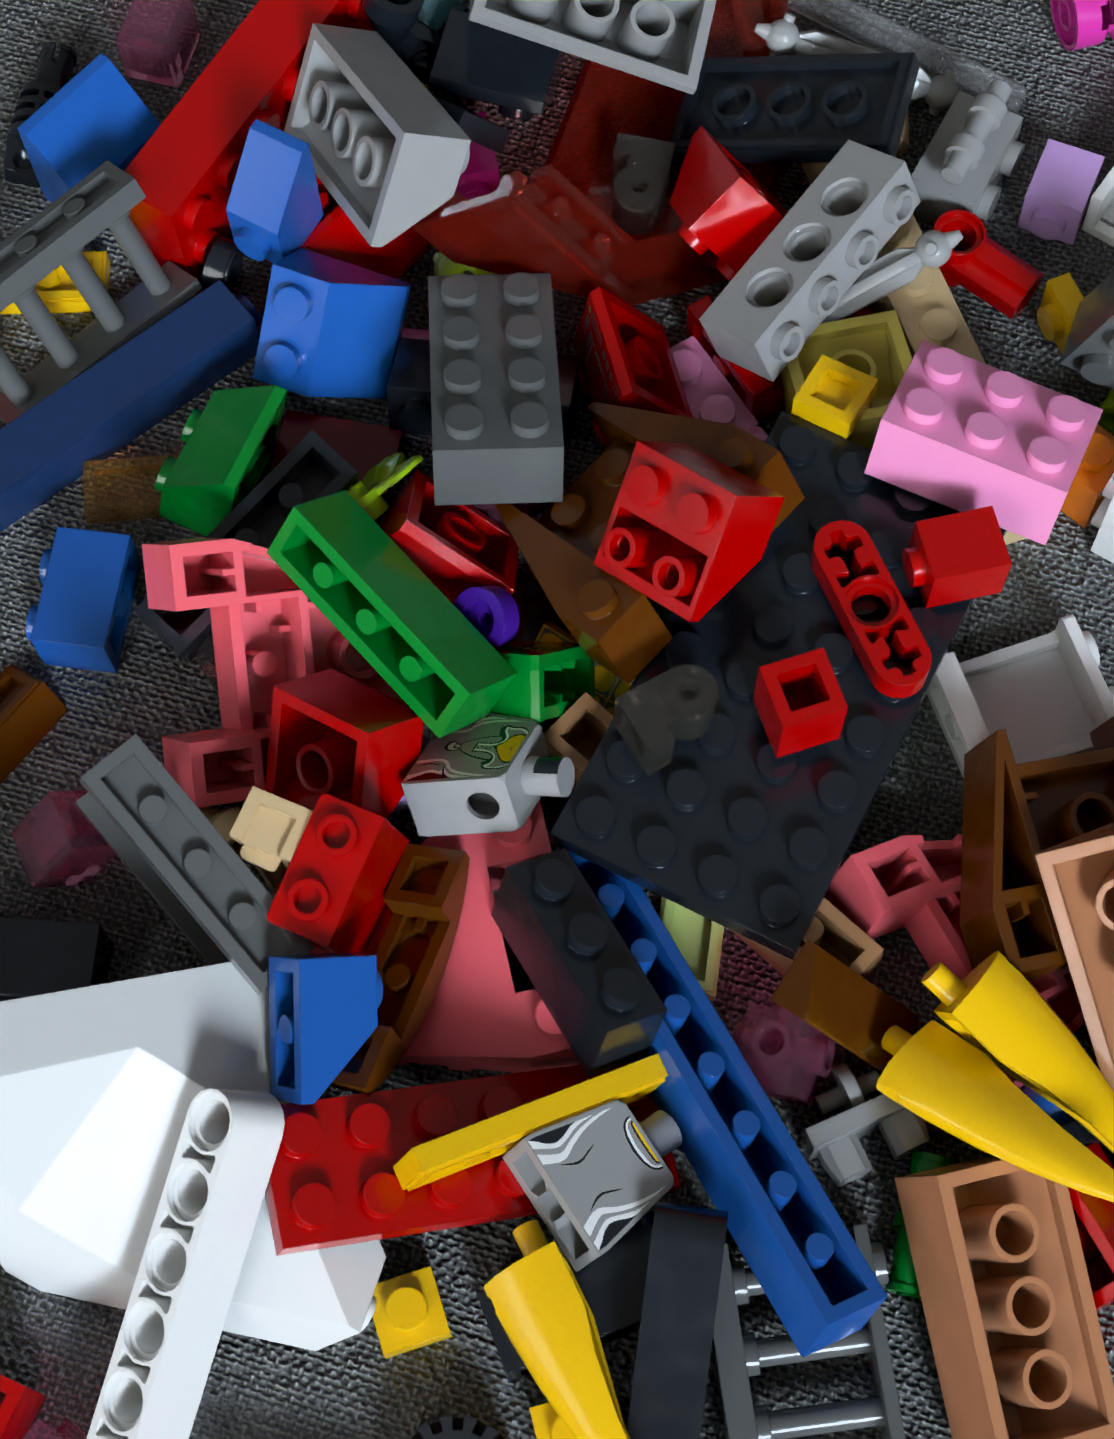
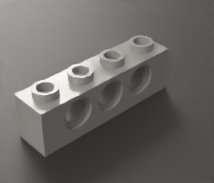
[699,140,921,382]

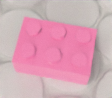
[864,340,1103,545]

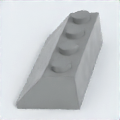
[468,0,717,95]
[284,23,471,248]

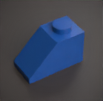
[226,119,324,263]
[269,952,383,1105]

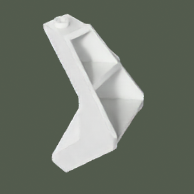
[0,962,386,1351]

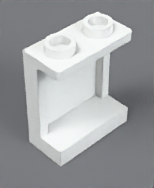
[926,614,1114,778]

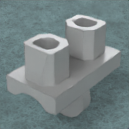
[800,1063,930,1187]

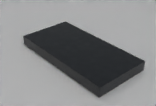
[666,52,920,164]

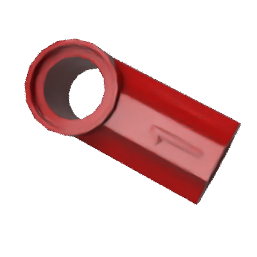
[933,209,1044,319]

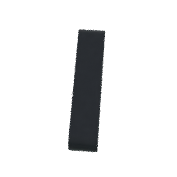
[627,1201,728,1439]

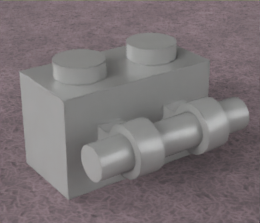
[911,80,1026,224]

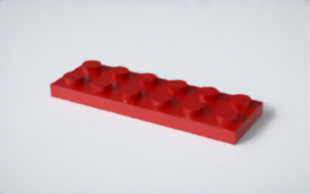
[265,1061,681,1256]

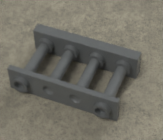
[0,161,202,425]
[75,734,315,995]
[711,1224,906,1439]

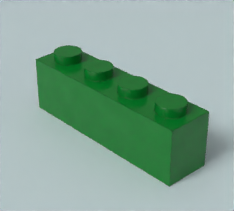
[266,490,518,739]

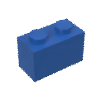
[26,527,142,673]

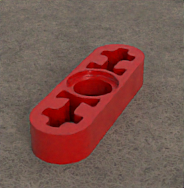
[811,520,932,698]

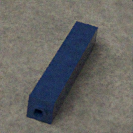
[0,280,262,532]

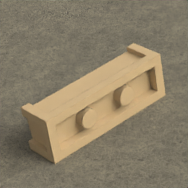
[229,786,313,898]

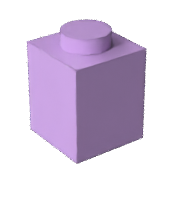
[1017,138,1105,245]

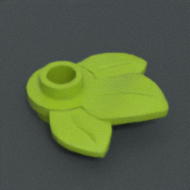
[346,452,424,520]

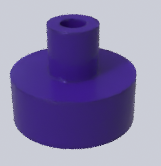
[453,585,520,650]

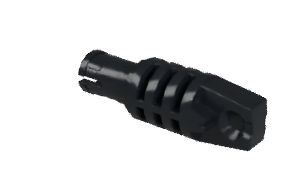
[4,41,78,188]

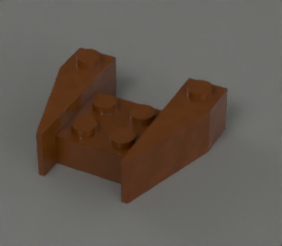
[494,402,805,685]
[960,716,1114,981]

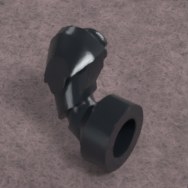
[362,0,441,84]

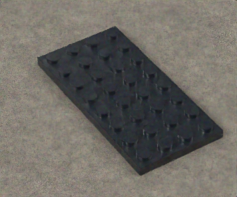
[550,411,1007,960]

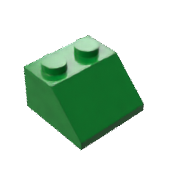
[154,385,287,537]

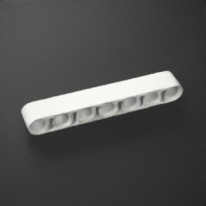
[86,1088,285,1439]

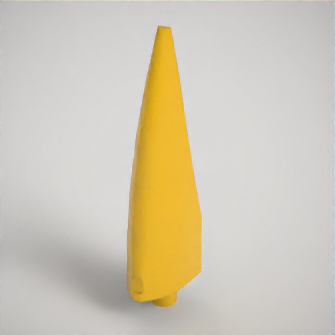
[921,950,1114,1153]
[876,1019,1114,1202]
[484,1220,631,1439]

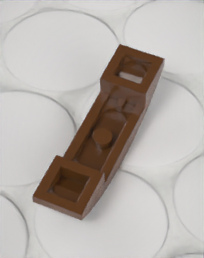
[329,843,470,1095]

